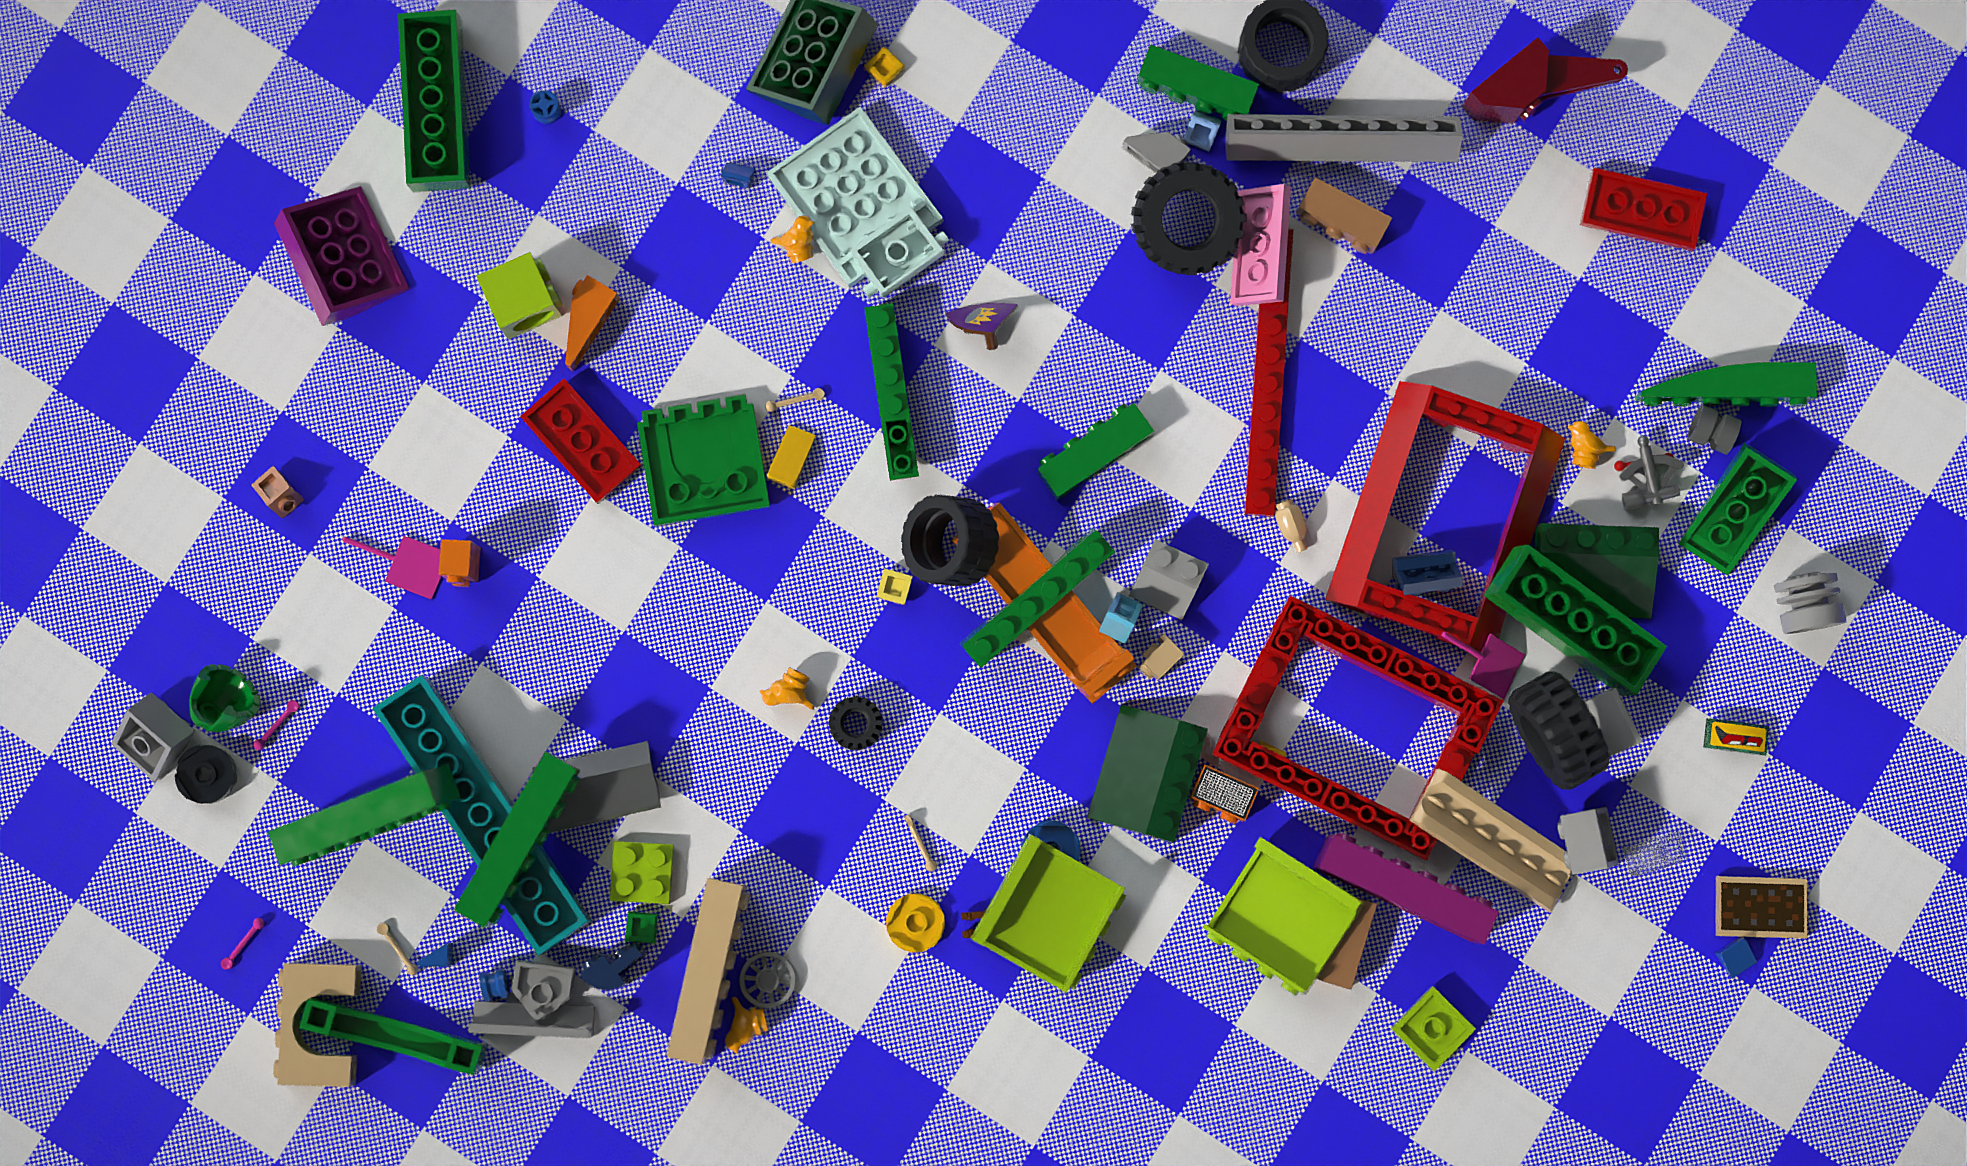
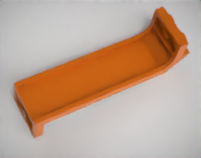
[950,503,1137,704]

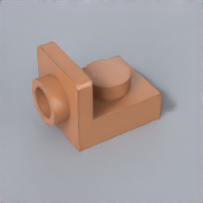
[251,466,304,518]

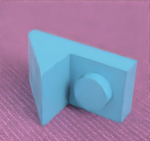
[1099,592,1143,643]

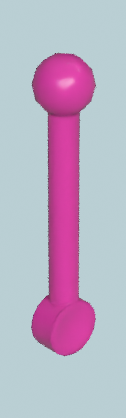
[253,700,300,750]
[221,917,265,970]

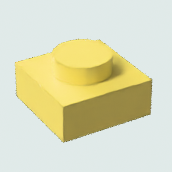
[876,568,913,606]

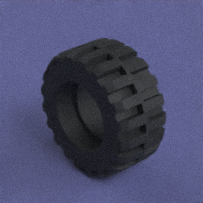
[1131,162,1247,275]
[1508,672,1610,790]

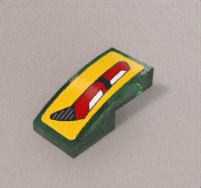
[1703,718,1769,756]

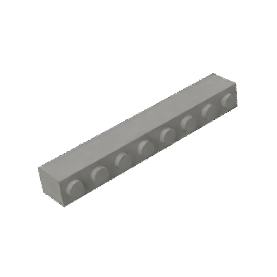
[1225,114,1463,162]

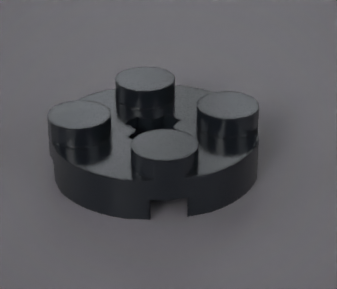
[175,745,238,804]

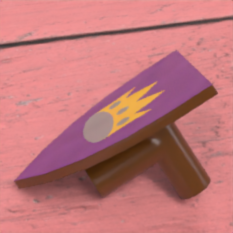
[945,303,1018,350]

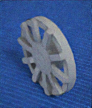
[740,952,796,1008]

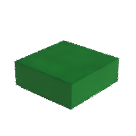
[625,911,658,944]

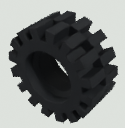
[829,696,883,750]

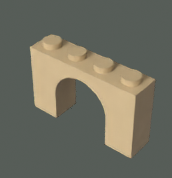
[273,963,362,1087]

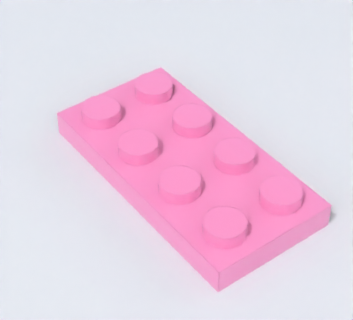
[1230,184,1291,306]

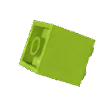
[476,252,563,340]

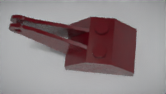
[1462,37,1628,124]

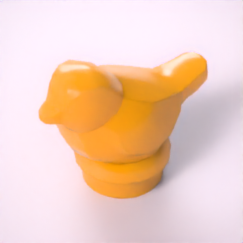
[771,215,814,263]
[1568,421,1616,469]
[760,667,815,710]
[725,997,768,1054]

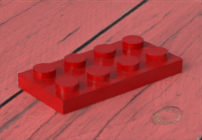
[1580,167,1707,251]
[520,378,642,504]

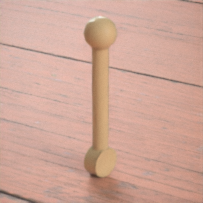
[765,388,824,412]
[904,814,937,872]
[377,923,418,975]

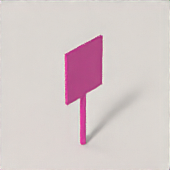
[342,536,441,600]
[1442,632,1525,699]

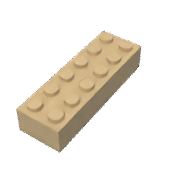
[666,878,750,1065]

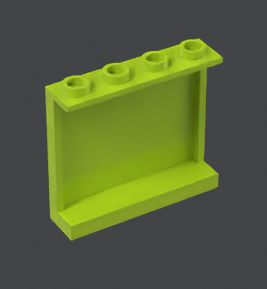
[971,834,1126,993]
[1202,837,1364,996]

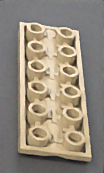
[1410,769,1572,913]

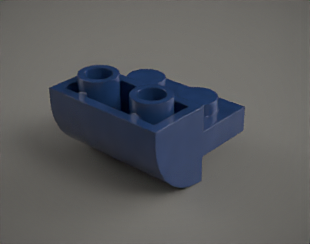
[1392,549,1463,596]
[579,944,648,990]

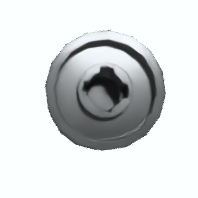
[1687,404,1742,455]

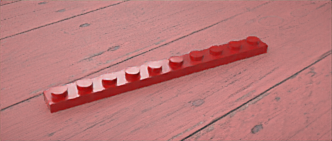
[1244,229,1294,517]

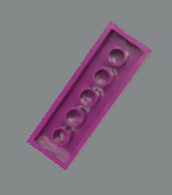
[1313,832,1499,945]

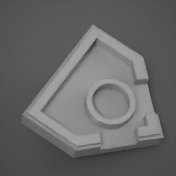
[511,960,576,1024]

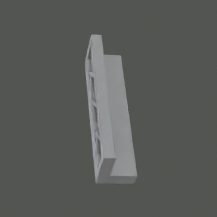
[468,1001,595,1038]

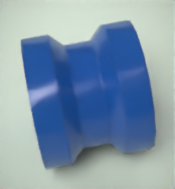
[530,90,561,124]
[479,968,510,1002]

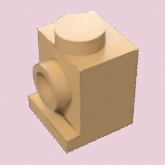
[1138,633,1184,681]

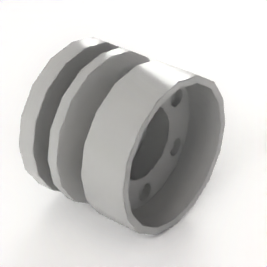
[1774,572,1847,634]

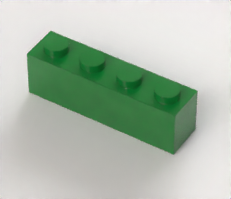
[1137,44,1259,121]
[1037,403,1154,501]

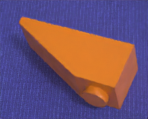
[565,275,620,371]

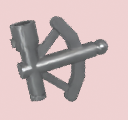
[1619,435,1684,510]

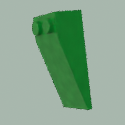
[1678,443,1797,576]

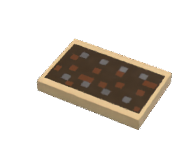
[1716,876,1807,938]

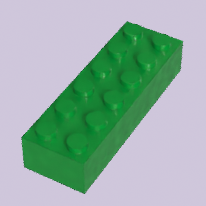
[398,10,471,192]
[1483,545,1667,696]
[267,764,461,867]

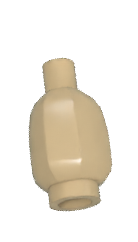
[1275,499,1308,553]

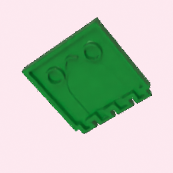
[637,394,770,527]

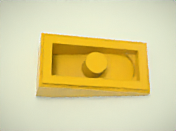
[767,425,816,490]

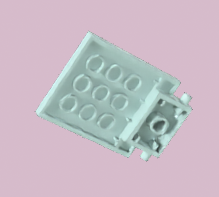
[766,107,949,298]

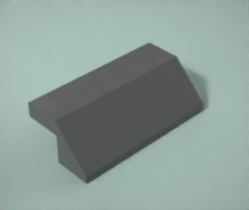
[532,741,661,833]

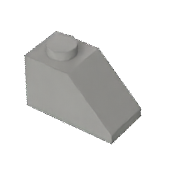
[1122,132,1191,174]

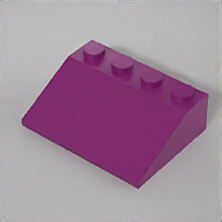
[274,186,409,326]

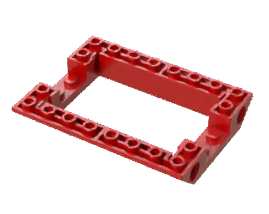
[1325,381,1566,653]
[1212,595,1504,861]

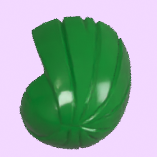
[189,664,261,732]

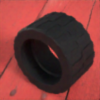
[1238,0,1329,93]
[901,494,999,586]

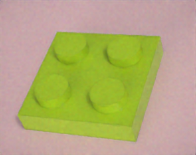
[610,841,674,904]
[1390,986,1476,1072]

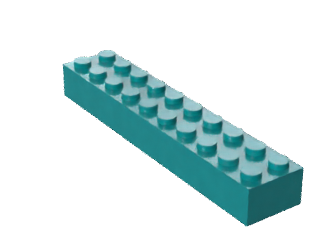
[372,675,592,956]

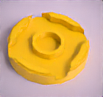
[886,893,945,953]

